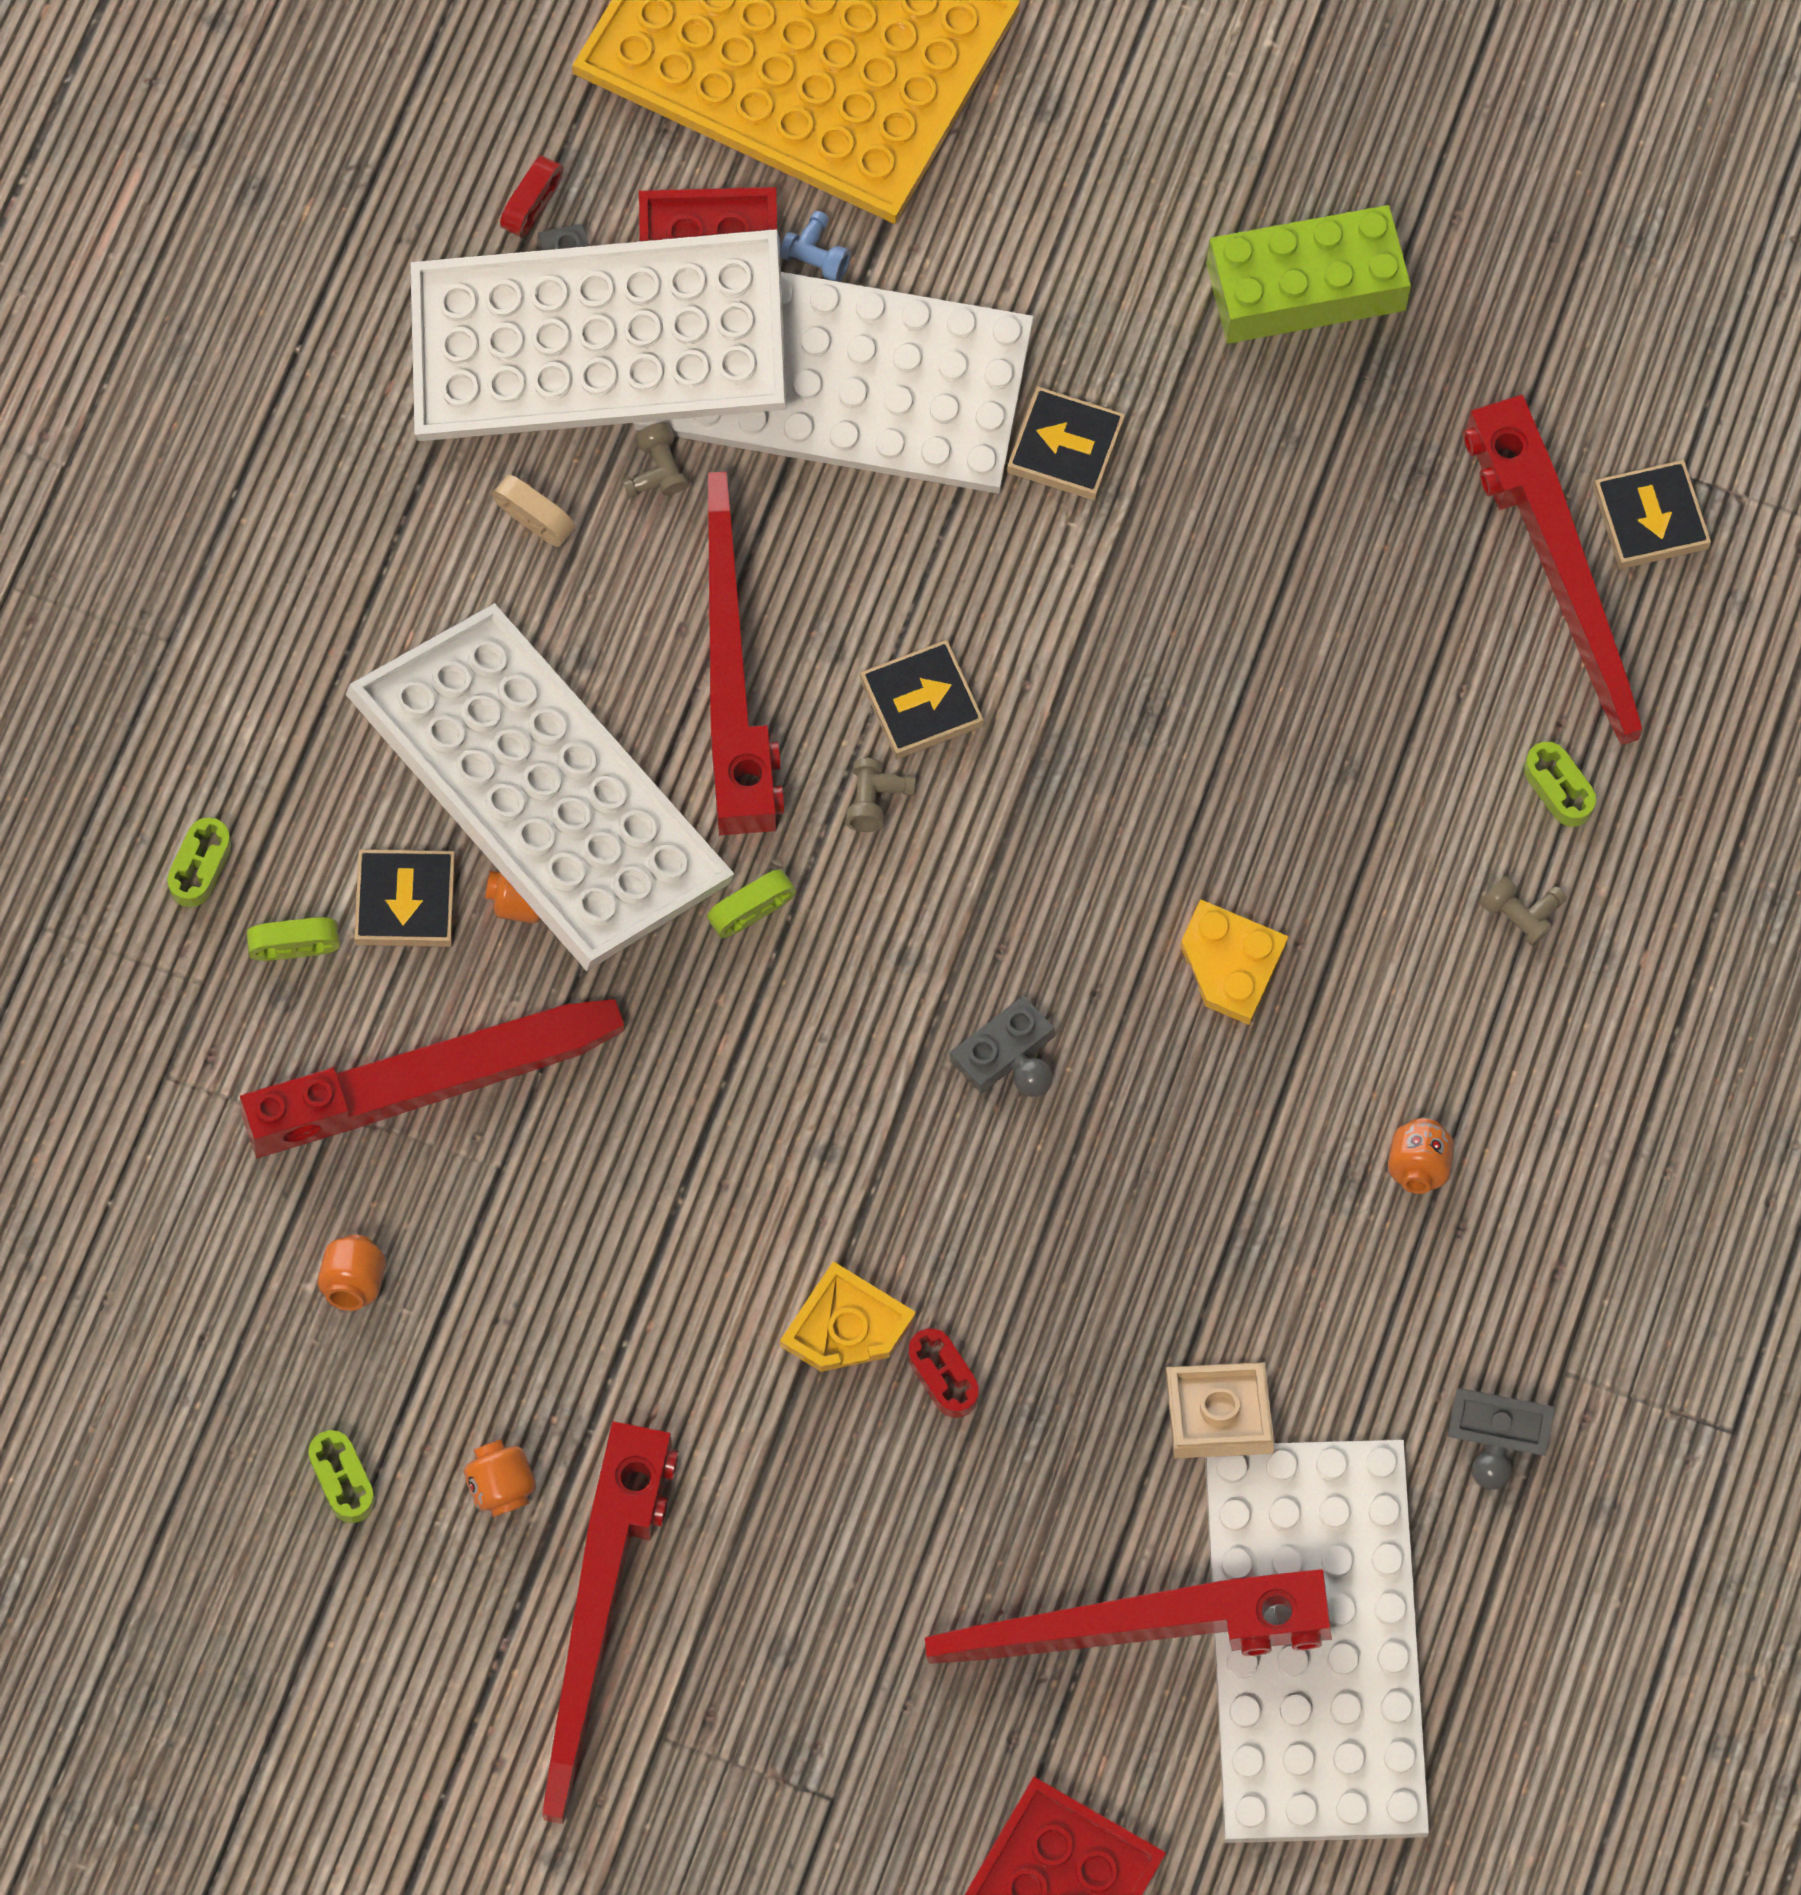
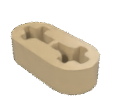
[492,475,576,547]

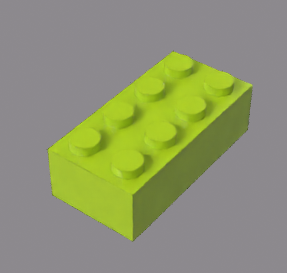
[1206,205,1411,344]

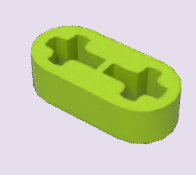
[1524,742,1596,827]
[167,817,232,908]
[707,869,797,938]
[246,917,340,961]
[308,1430,375,1523]

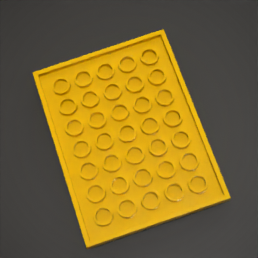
[572,0,1020,224]

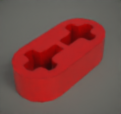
[500,155,564,238]
[908,1328,979,1418]

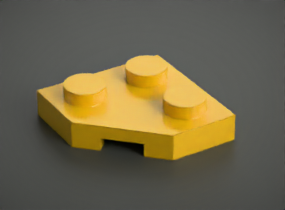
[1180,899,1289,1025]
[780,1261,916,1372]

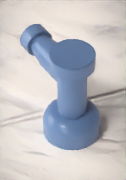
[780,211,851,282]

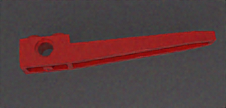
[1463,394,1642,746]
[708,471,784,836]
[240,999,624,1159]
[542,1421,679,1824]
[924,1569,1332,1664]

